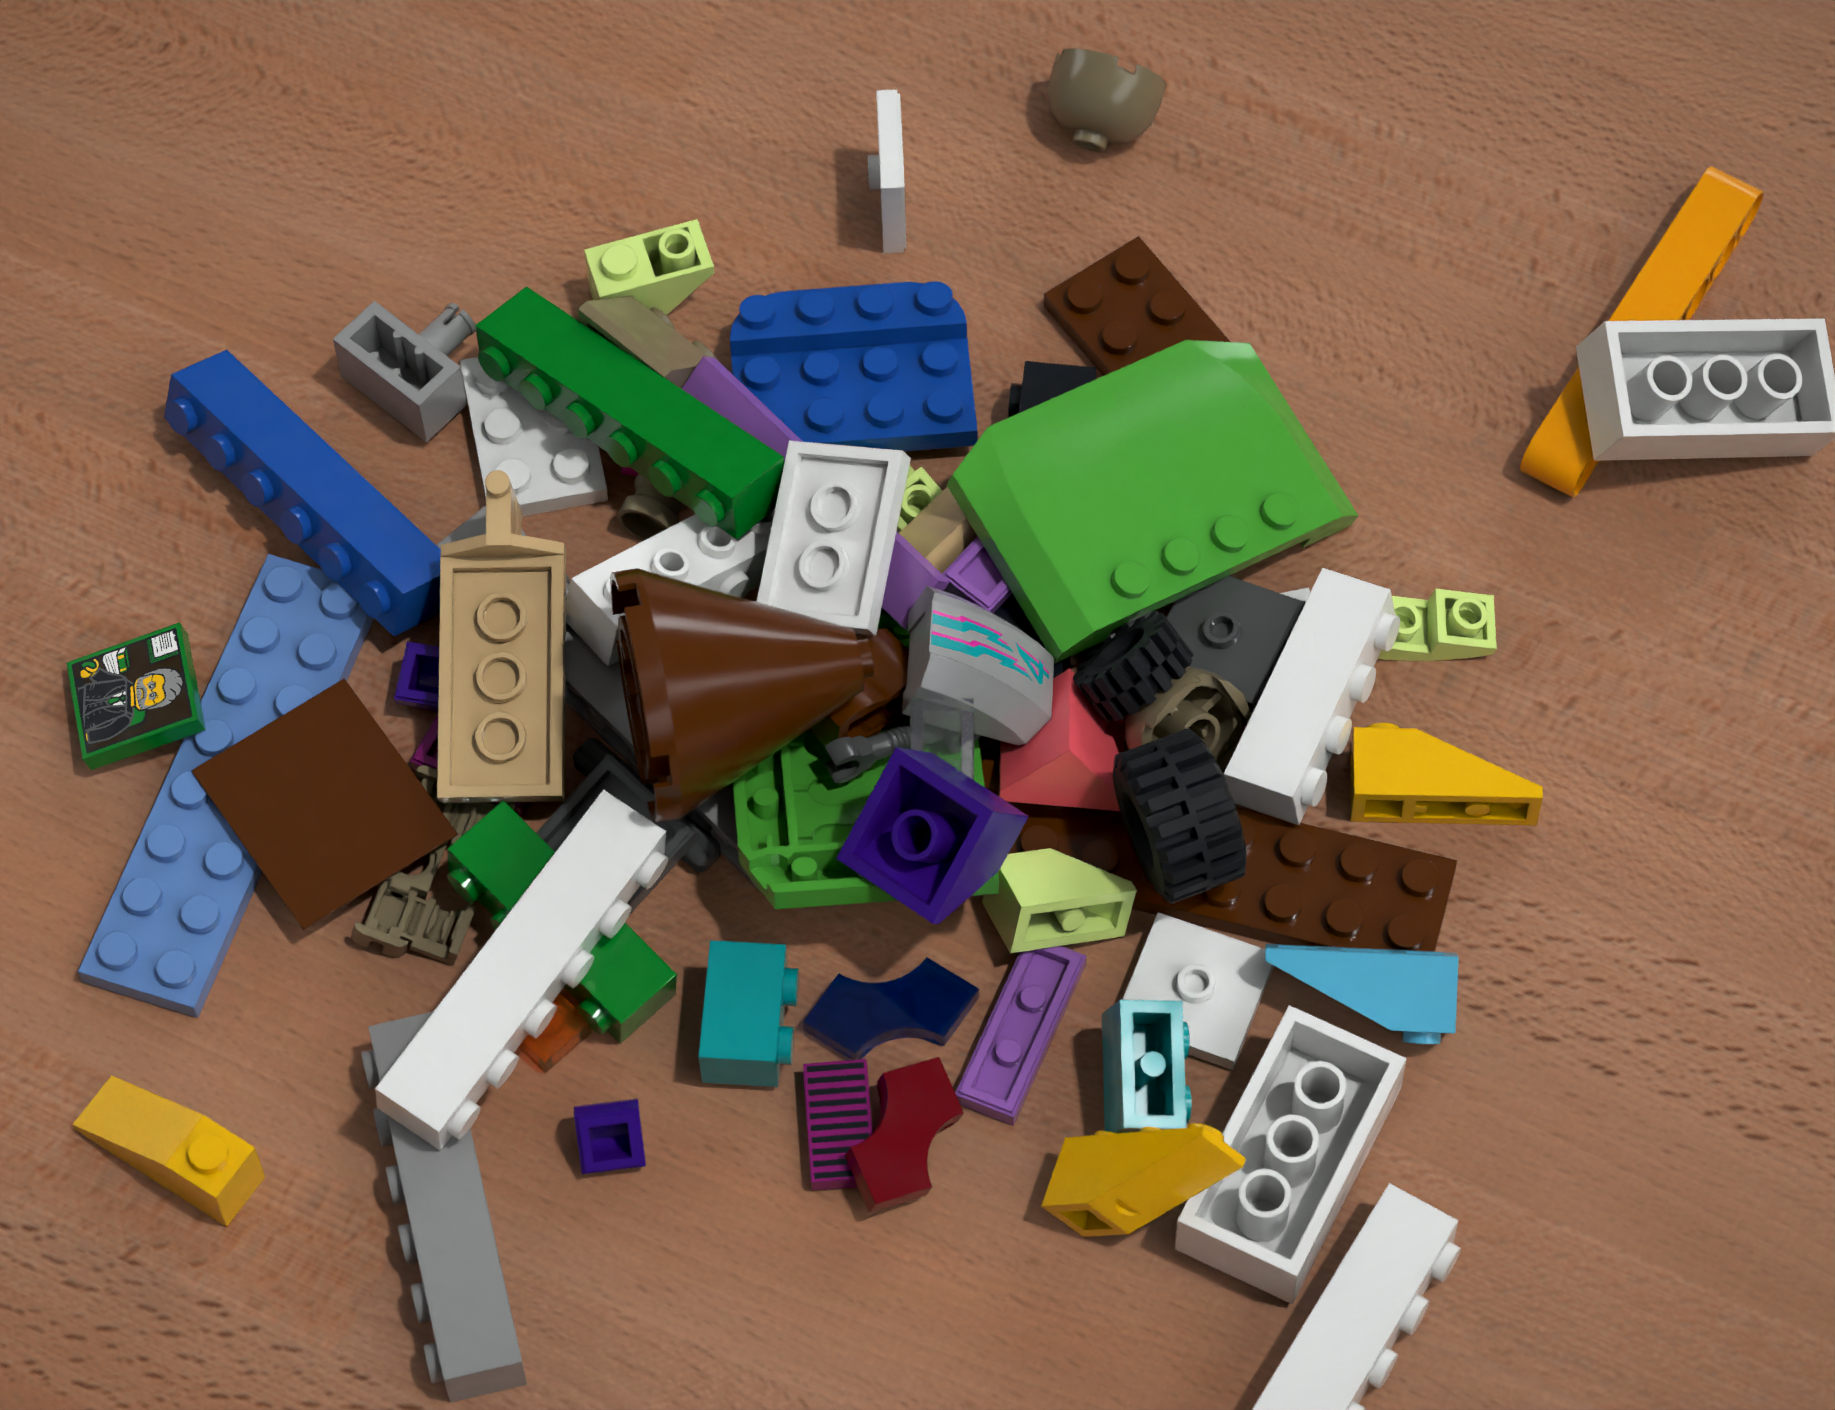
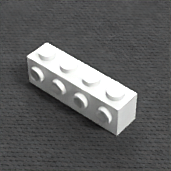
[565,509,775,666]
[1224,568,1400,825]

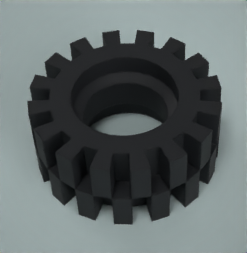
[1073,612,1193,722]

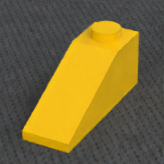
[1350,723,1543,826]
[72,1075,265,1227]

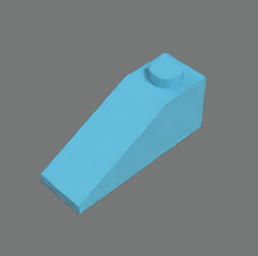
[1265,944,1459,1044]

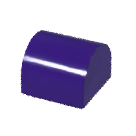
[394,641,439,712]
[574,1098,646,1174]

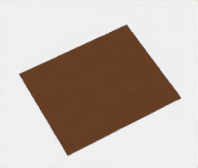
[191,678,458,930]

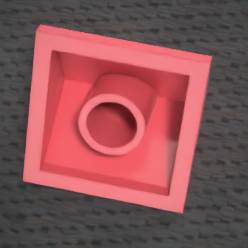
[999,668,1124,811]

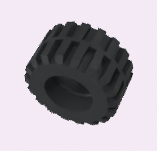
[1113,728,1247,904]

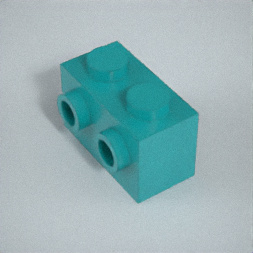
[699,940,799,1087]
[1101,999,1192,1133]

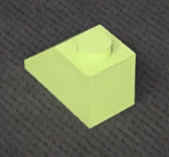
[982,848,1137,953]

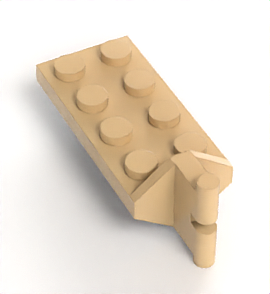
[437,470,566,803]

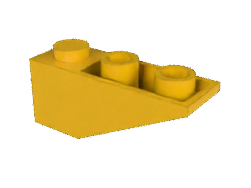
[1041,1123,1246,1237]

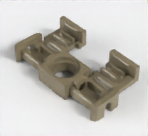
[351,765,516,966]

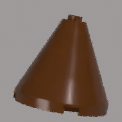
[610,568,874,824]

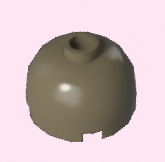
[1047,48,1167,152]
[1124,666,1251,776]

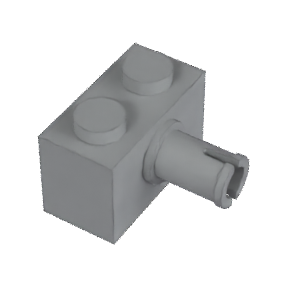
[333,301,476,443]

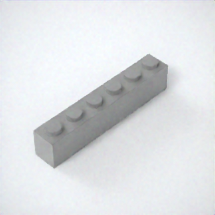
[361,1011,527,1403]

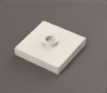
[867,89,906,253]
[1123,912,1274,1070]

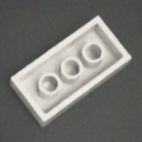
[1576,319,1835,461]
[1175,1005,1407,1304]

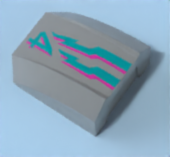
[902,586,1054,745]

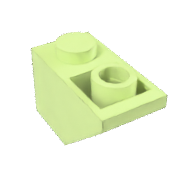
[584,219,715,315]

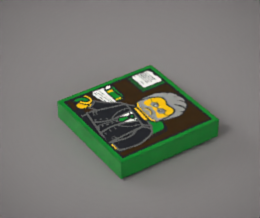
[66,622,206,770]

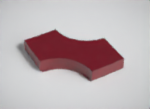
[844,1057,964,1213]

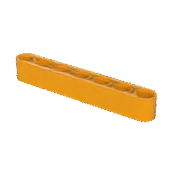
[1520,166,1764,498]

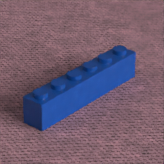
[164,350,441,636]

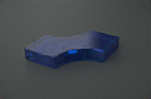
[803,957,979,1060]

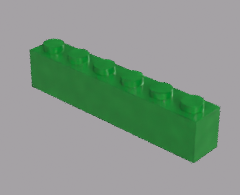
[475,286,784,539]

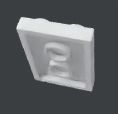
[460,357,609,517]
[757,441,911,636]

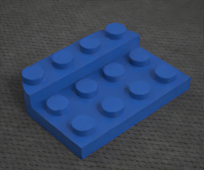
[730,281,978,451]

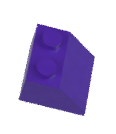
[836,747,1029,924]

